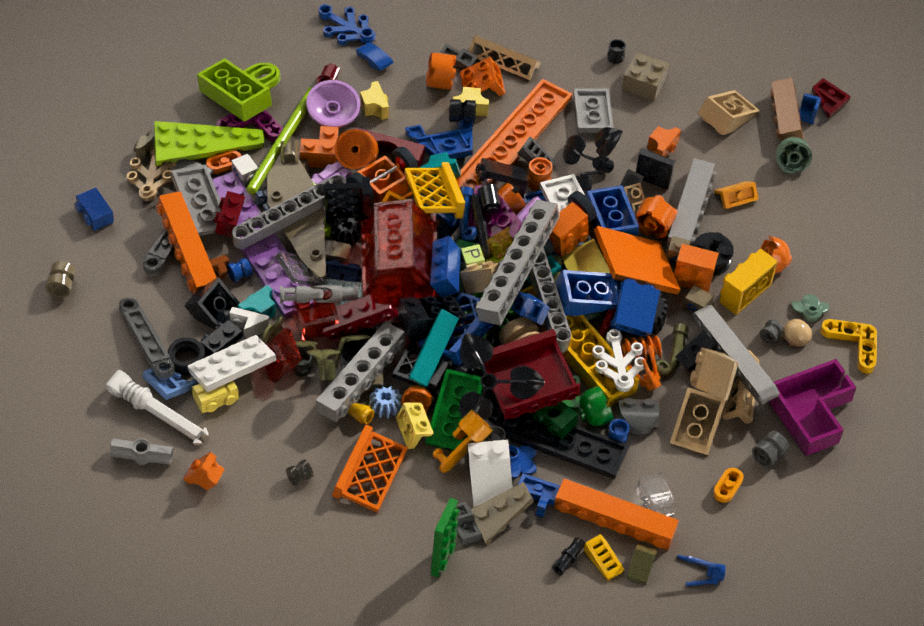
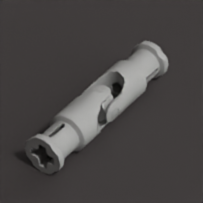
[280,285,358,303]

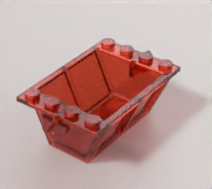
[362,199,440,308]

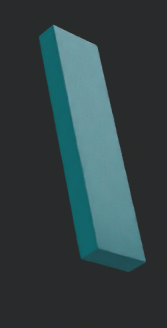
[408,309,459,387]

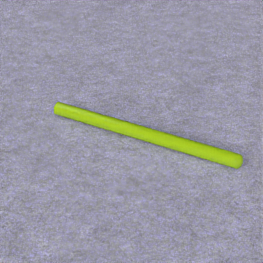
[246,87,313,195]

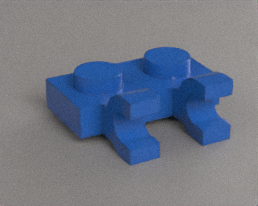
[518,473,560,518]

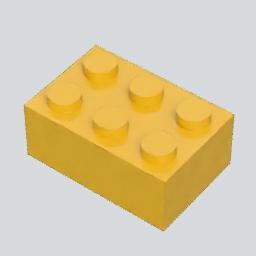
[719,249,778,315]

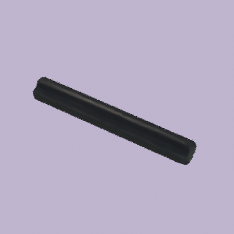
[471,194,492,260]

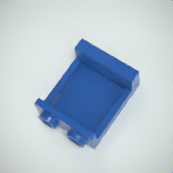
[610,279,660,338]

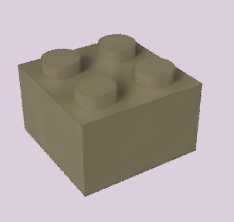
[622,52,669,101]

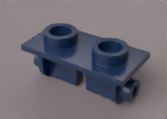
[325,260,364,284]

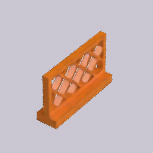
[332,425,408,513]

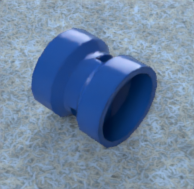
[227,258,253,282]
[608,419,629,443]

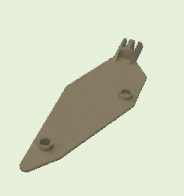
[267,140,326,278]

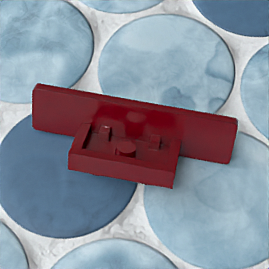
[322,294,399,341]

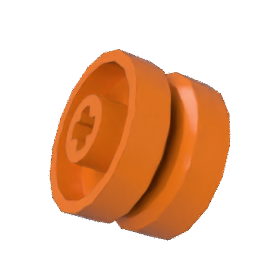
[334,129,379,170]

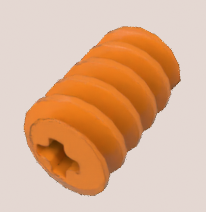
[620,335,662,362]

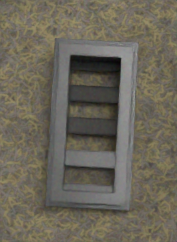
[517,137,556,167]

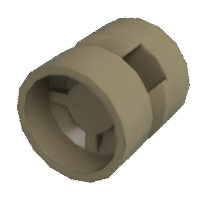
[46,261,76,298]

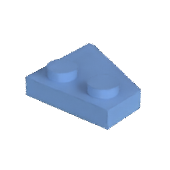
[142,367,197,400]

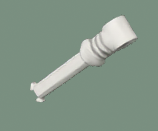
[105,370,208,445]

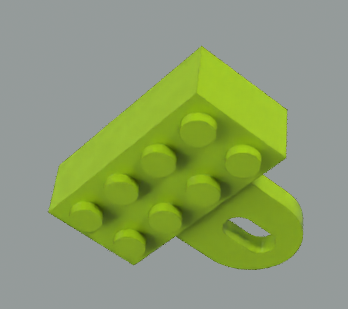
[197,58,281,122]

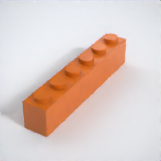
[156,191,217,295]
[554,478,679,550]

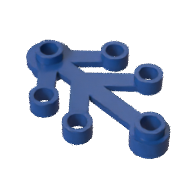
[318,4,376,45]

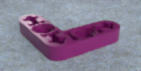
[216,110,283,142]

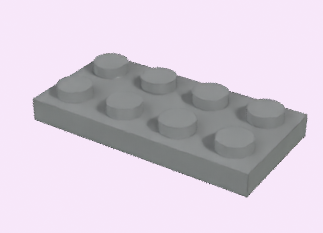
[170,165,222,236]

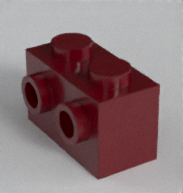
[214,191,245,238]

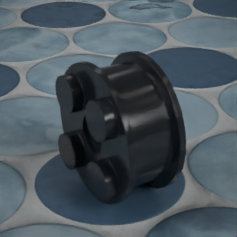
[693,232,734,276]

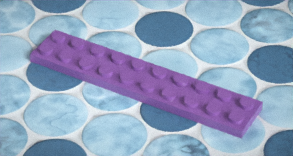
[212,171,319,319]

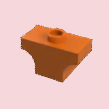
[647,126,681,157]
[183,452,225,490]

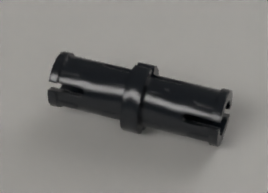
[552,537,585,575]

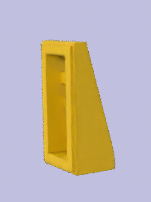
[584,534,625,581]

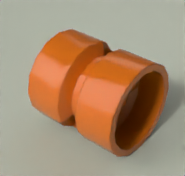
[527,157,553,191]

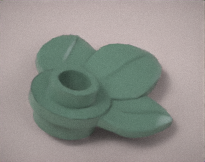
[791,294,829,322]

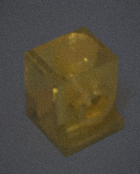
[486,227,514,260]

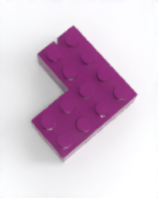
[769,359,857,456]

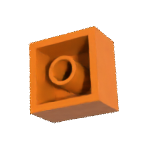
[674,244,719,293]

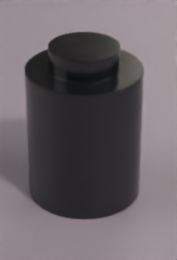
[479,184,501,214]

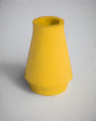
[347,403,374,424]

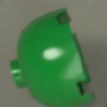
[577,386,613,427]

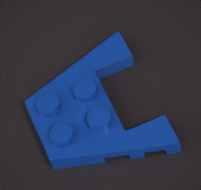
[405,120,473,159]

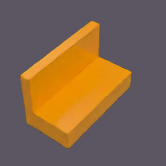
[714,181,759,209]

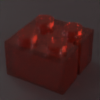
[292,290,338,340]

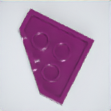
[468,185,522,241]

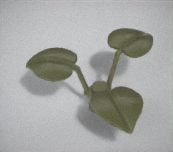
[284,334,372,380]

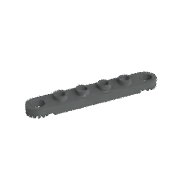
[143,229,175,274]
[119,297,174,378]

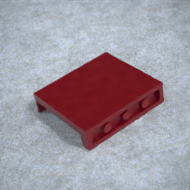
[484,329,580,420]

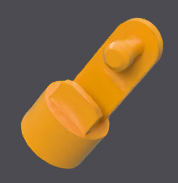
[432,410,493,473]

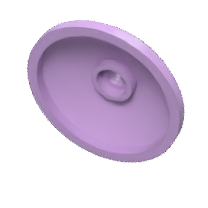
[306,80,360,128]

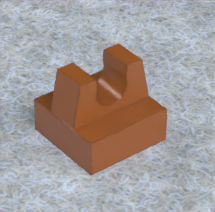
[209,254,229,280]

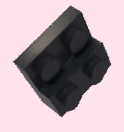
[201,320,246,356]

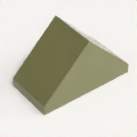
[627,543,658,584]

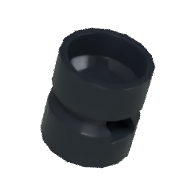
[449,99,476,123]

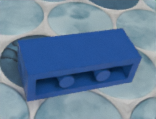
[430,236,461,297]

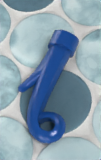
[452,187,478,242]

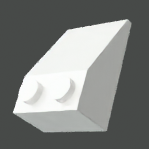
[468,440,513,508]

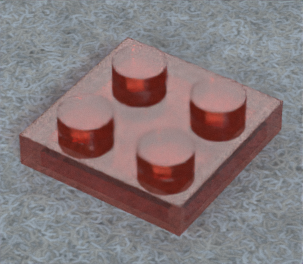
[265,328,302,383]

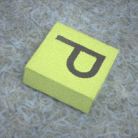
[461,245,485,266]

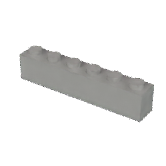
[666,158,717,249]

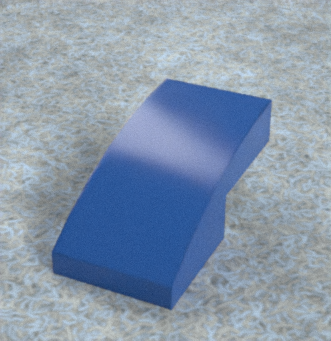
[356,42,393,71]

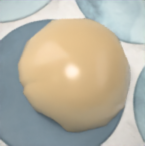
[781,319,812,347]

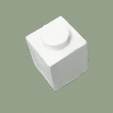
[231,154,258,186]

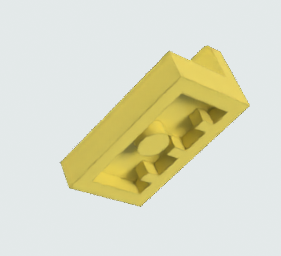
[395,403,433,449]

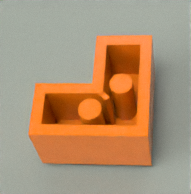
[300,126,339,168]

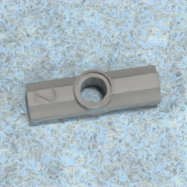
[110,438,174,465]

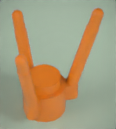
[622,345,661,391]

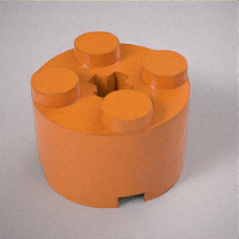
[426,52,456,90]
[635,195,678,239]

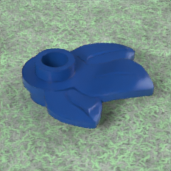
[509,445,537,479]

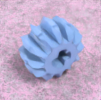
[369,385,402,419]

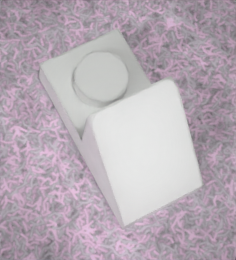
[230,307,269,339]

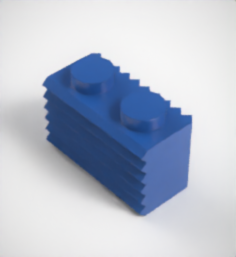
[74,187,114,231]

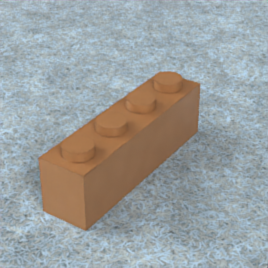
[770,77,804,141]

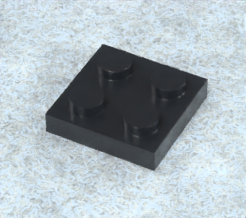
[636,149,676,190]

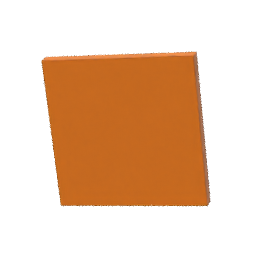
[594,226,681,294]

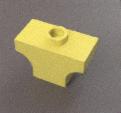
[360,81,389,120]
[453,87,489,117]

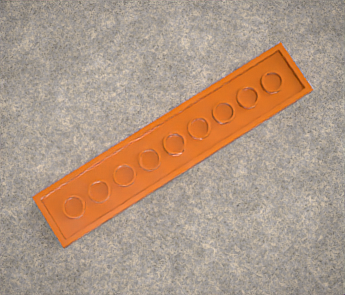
[455,79,573,193]

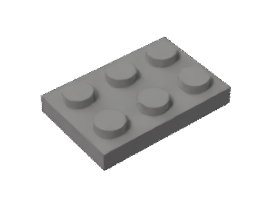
[573,89,614,133]

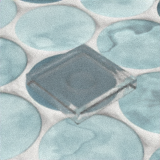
[275,252,323,286]

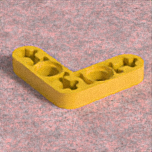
[820,319,877,374]

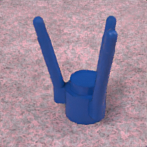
[677,555,726,586]

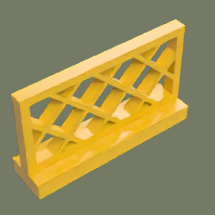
[404,162,465,219]

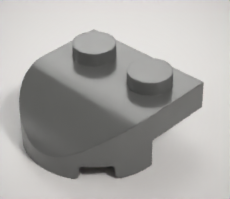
[618,398,659,434]

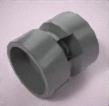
[752,431,789,468]

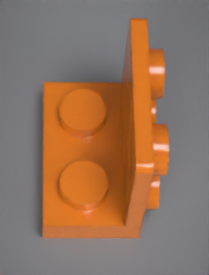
[460,57,506,97]

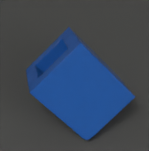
[799,93,821,124]

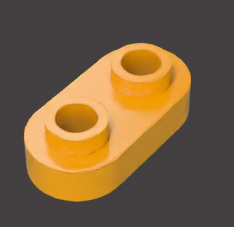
[713,468,743,503]

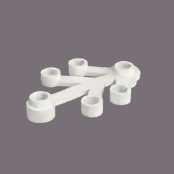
[592,329,645,392]

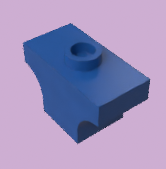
[511,292,550,325]

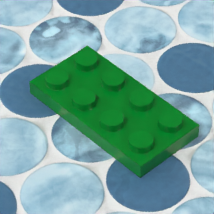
[425,369,483,451]
[430,498,460,578]

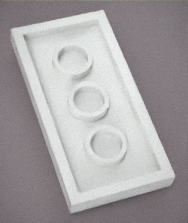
[188,335,276,392]

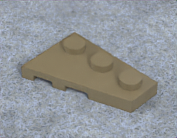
[470,482,534,546]

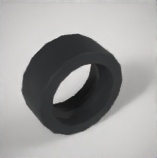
[168,337,205,376]

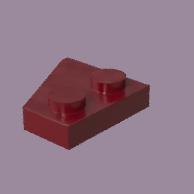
[811,78,851,118]

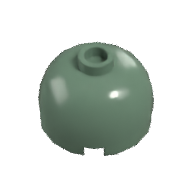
[776,137,812,174]

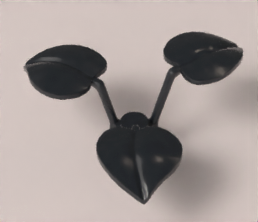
[563,127,623,197]
[459,333,545,421]

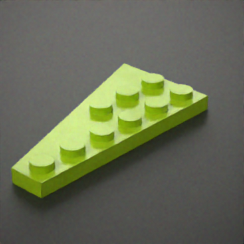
[154,121,264,166]

